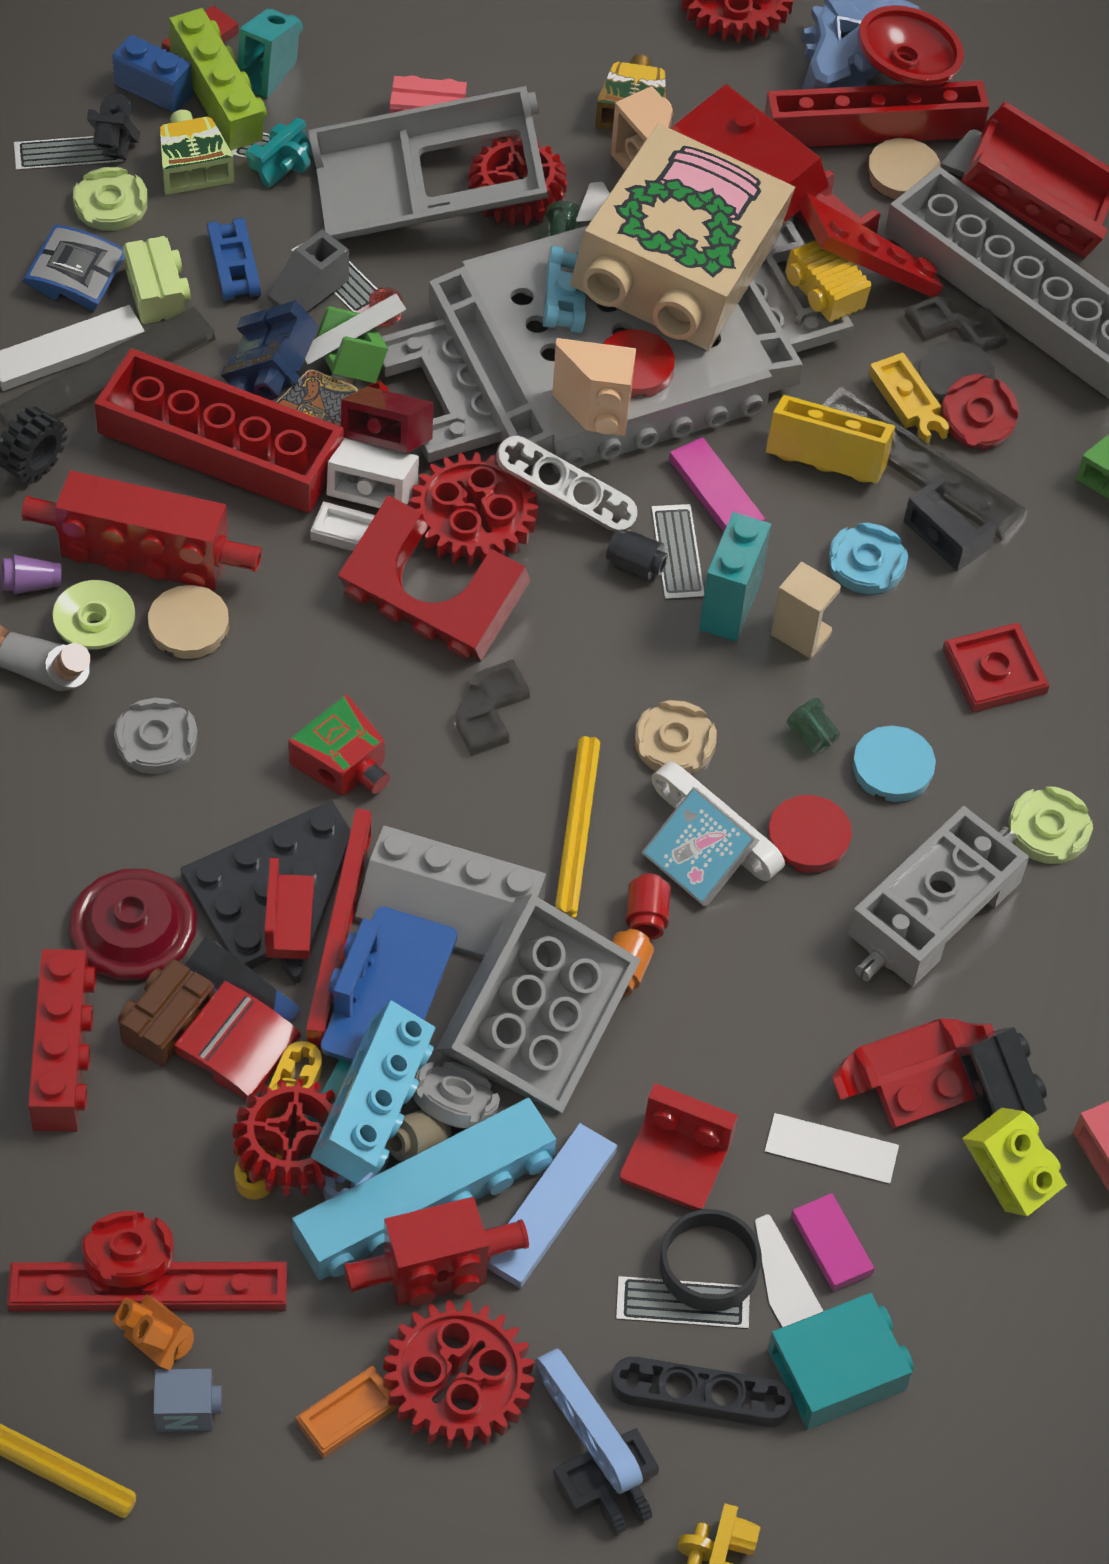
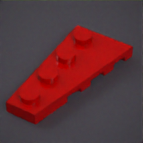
[798,193,944,299]

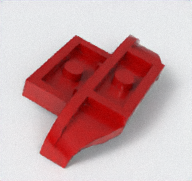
[832,1018,994,1129]

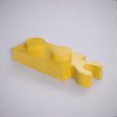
[868,352,949,446]

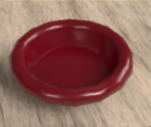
[68,869,197,981]

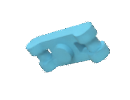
[543,245,586,334]

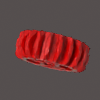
[468,136,568,227]
[232,1077,339,1198]

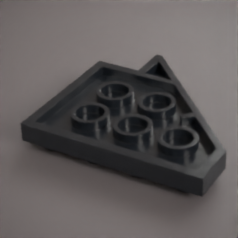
[180,800,351,985]

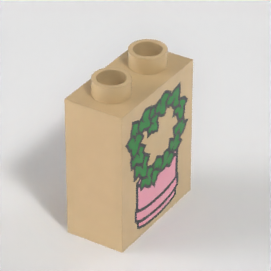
[570,123,795,351]

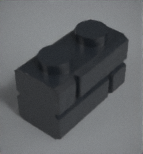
[956,1027,1047,1121]

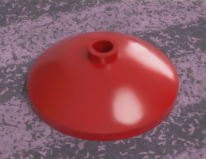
[857,5,964,87]

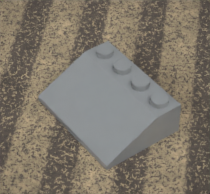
[436,894,641,1113]

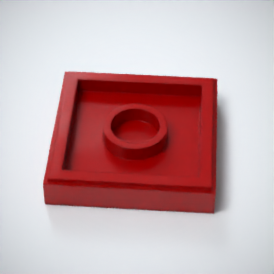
[942,622,1050,713]

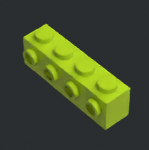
[169,7,267,150]

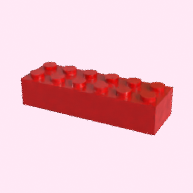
[94,348,344,514]

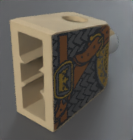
[277,370,358,439]

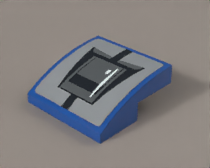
[22,225,124,312]

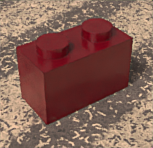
[341,386,433,453]

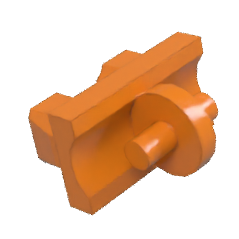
[112,1295,194,1371]

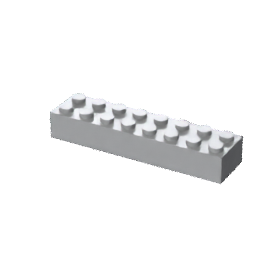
[884,166,1109,399]

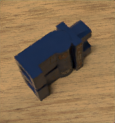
[220,300,319,400]

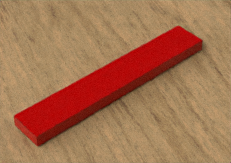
[306,808,372,1053]
[7,1262,287,1312]

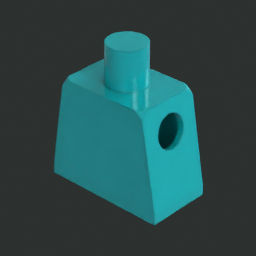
[237,9,303,98]

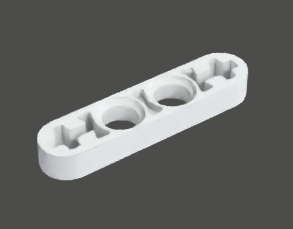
[496,436,637,532]
[651,761,785,881]

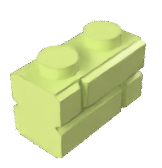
[123,236,191,325]

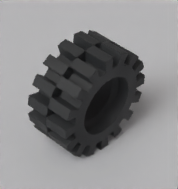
[0,406,67,484]

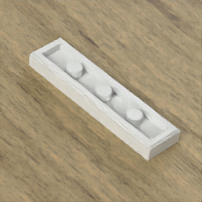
[0,305,146,391]

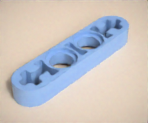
[535,1348,643,1494]

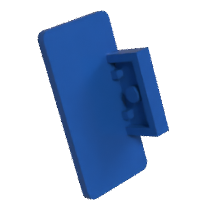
[321,907,457,1063]

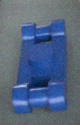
[206,217,261,302]

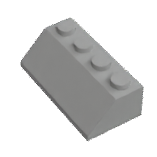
[355,826,546,959]

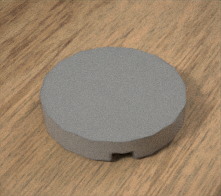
[114,697,198,774]
[413,1062,500,1128]

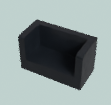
[903,476,997,571]

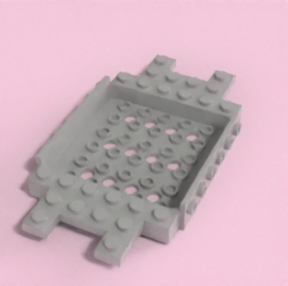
[381,219,854,474]

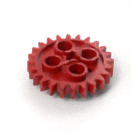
[680,0,794,42]
[409,453,538,566]
[383,1300,535,1449]

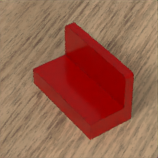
[265,858,314,959]

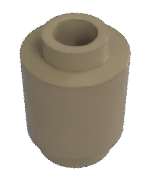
[386,1109,452,1162]

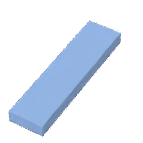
[487,1123,618,1289]

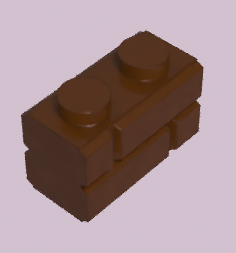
[118,959,215,1067]

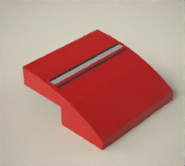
[174,981,301,1099]

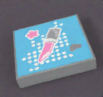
[641,787,760,906]

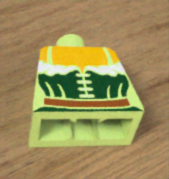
[160,110,234,195]

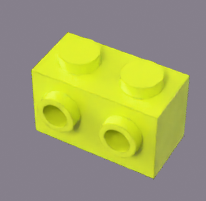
[962,1108,1067,1216]

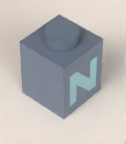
[153,1369,222,1432]

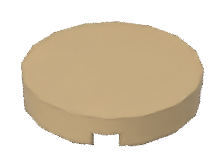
[867,138,941,200]
[148,585,229,659]
[635,700,717,774]

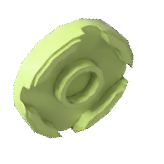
[73,167,148,231]
[1008,787,1093,864]

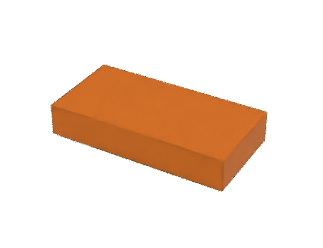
[296,1365,400,1459]

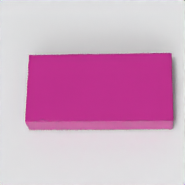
[791,1193,875,1292]

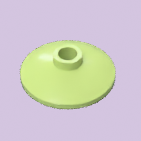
[53,580,135,649]

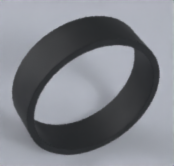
[660,1209,762,1312]

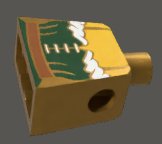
[595,54,666,130]

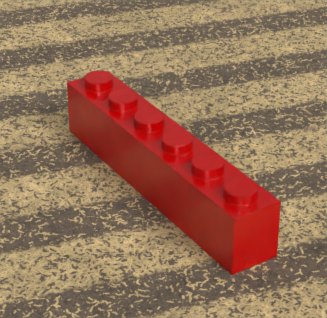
[764,80,989,147]

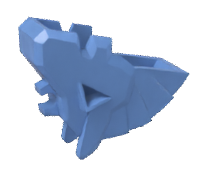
[801,0,923,89]

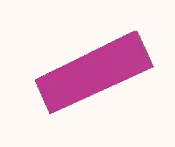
[669,437,766,532]

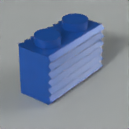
[112,35,193,113]

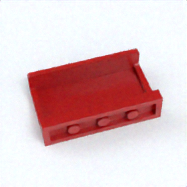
[961,102,1109,259]

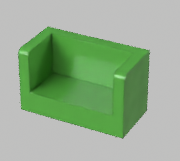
[315,306,388,383]

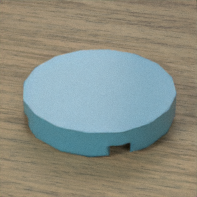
[828,523,908,595]
[852,725,936,802]

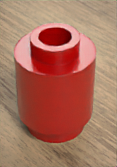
[626,873,671,940]

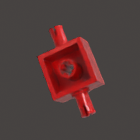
[344,1197,529,1306]

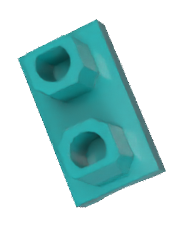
[245,118,312,188]

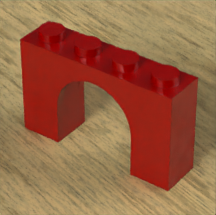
[338,495,531,661]

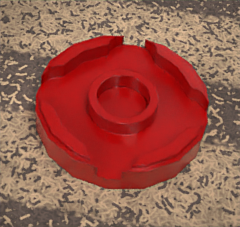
[603,329,675,398]
[941,373,1019,450]
[767,795,852,873]
[82,1210,174,1288]

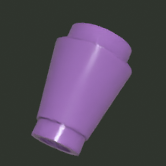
[1,554,61,595]

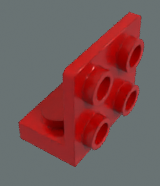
[619,1083,738,1211]

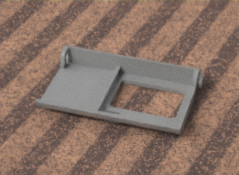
[309,86,548,240]

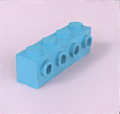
[310,1000,436,1185]

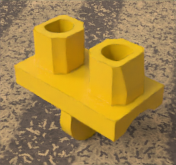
[677,1503,761,1564]

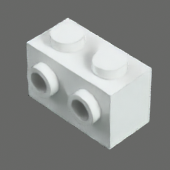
[327,438,419,508]

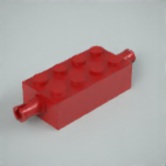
[21,470,262,591]

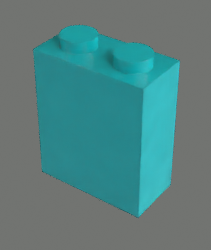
[699,512,771,642]
[767,1293,914,1430]

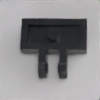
[553,1428,659,1535]

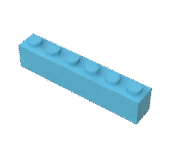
[292,1098,557,1281]

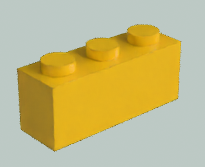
[766,395,895,484]

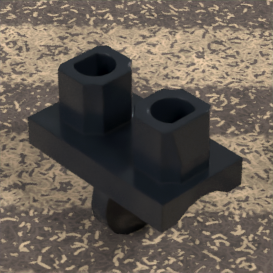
[87,93,140,160]

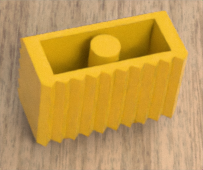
[785,240,871,323]

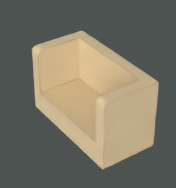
[771,561,841,659]

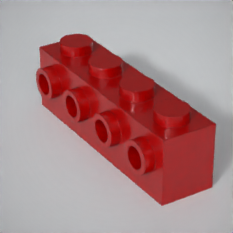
[28,949,96,1132]

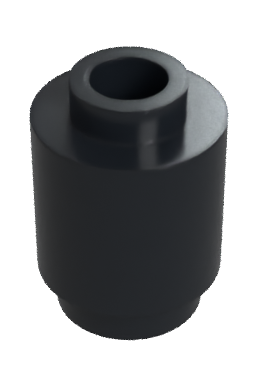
[606,529,668,580]

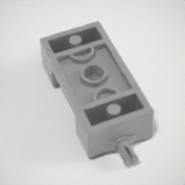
[848,806,1029,987]

